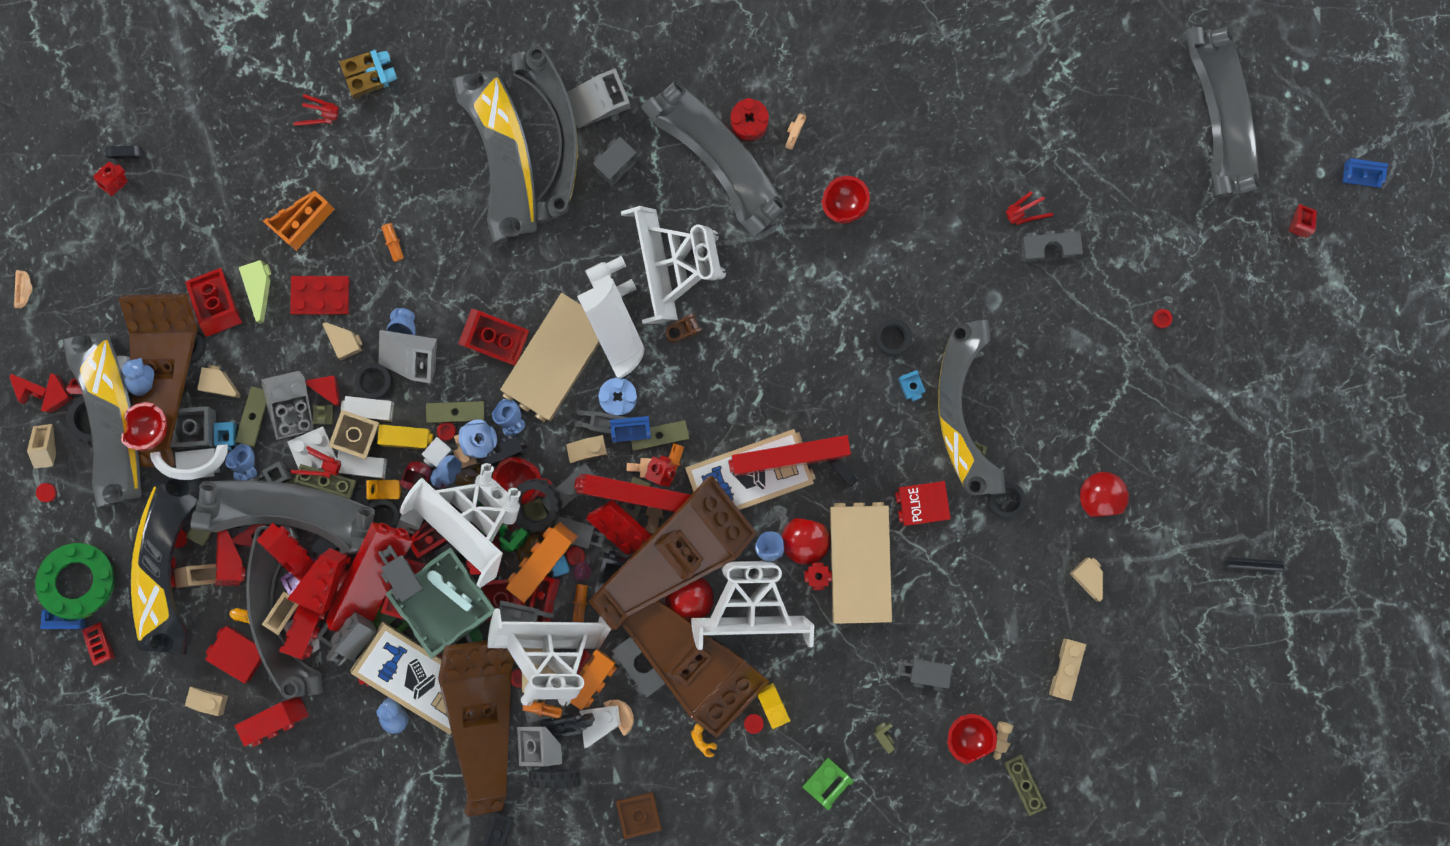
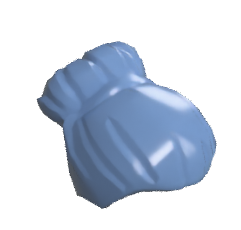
[387,308,415,335]
[121,358,154,396]
[492,399,526,436]
[226,444,257,481]
[430,455,462,489]
[755,531,784,561]
[376,697,409,734]

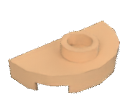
[785,113,806,150]
[14,270,33,308]
[603,700,634,736]

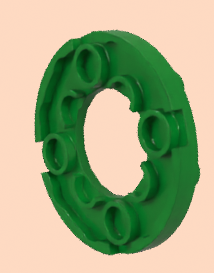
[35,543,115,620]

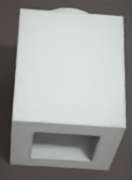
[422,437,453,468]

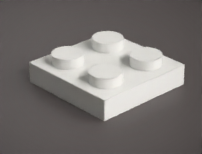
[287,427,337,469]

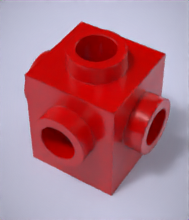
[93,161,128,197]
[644,455,678,487]
[804,563,832,590]

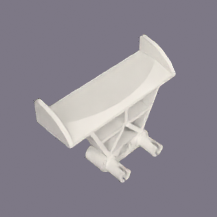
[621,206,726,324]
[577,256,645,379]
[400,463,521,588]
[691,560,814,650]
[488,609,611,706]

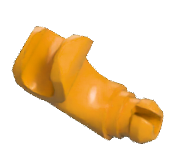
[229,608,250,624]
[691,723,717,757]

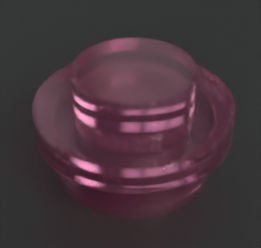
[573,562,591,581]

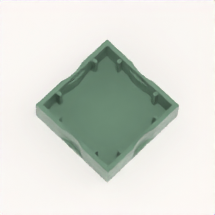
[386,547,495,658]

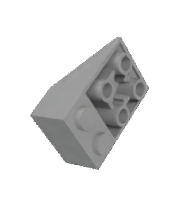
[567,68,631,129]
[379,330,437,383]
[261,371,314,440]

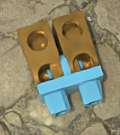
[339,50,397,100]

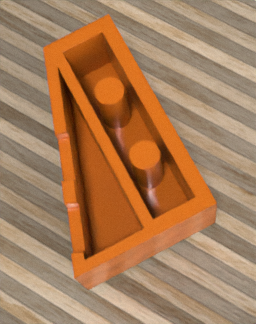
[263,191,335,251]
[570,649,617,711]

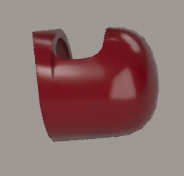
[399,461,432,490]

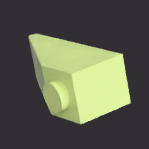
[239,260,271,324]

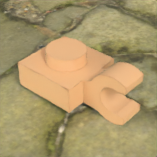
[453,435,478,469]
[627,458,651,478]

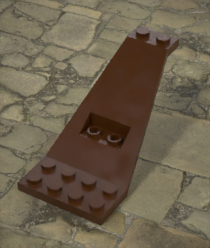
[118,294,197,467]
[588,476,757,630]
[622,600,769,738]
[438,640,514,817]

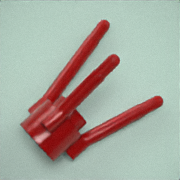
[293,94,339,126]
[1005,191,1054,225]
[291,446,341,478]

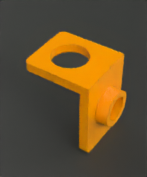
[367,480,401,500]

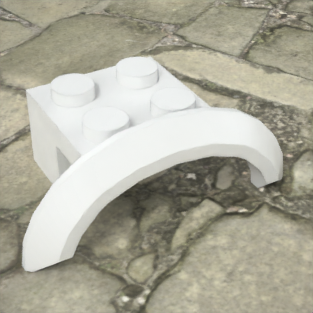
[150,445,228,480]

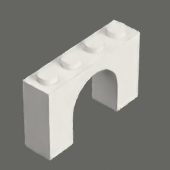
[335,396,394,479]

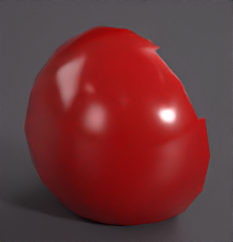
[821,175,870,223]
[121,402,168,451]
[492,457,541,505]
[1080,472,1129,517]
[781,518,830,565]
[665,577,714,622]
[947,714,997,764]

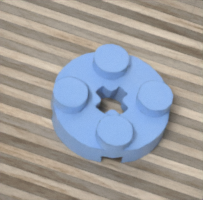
[598,377,637,416]
[459,420,497,459]

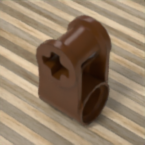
[665,313,703,344]

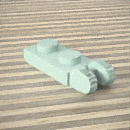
[427,570,474,612]

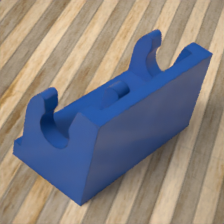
[1342,158,1388,188]
[610,416,651,442]
[40,609,85,629]

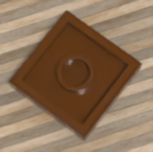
[615,792,662,840]

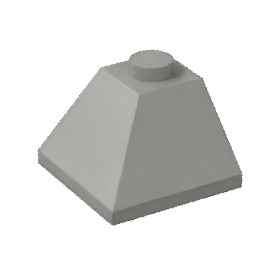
[517,727,562,766]

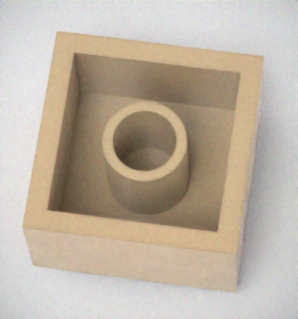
[329,410,379,460]

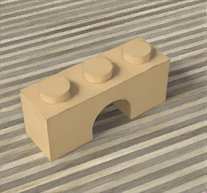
[1049,639,1086,701]

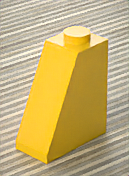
[377,425,433,449]
[758,683,790,729]

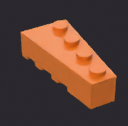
[506,522,578,603]

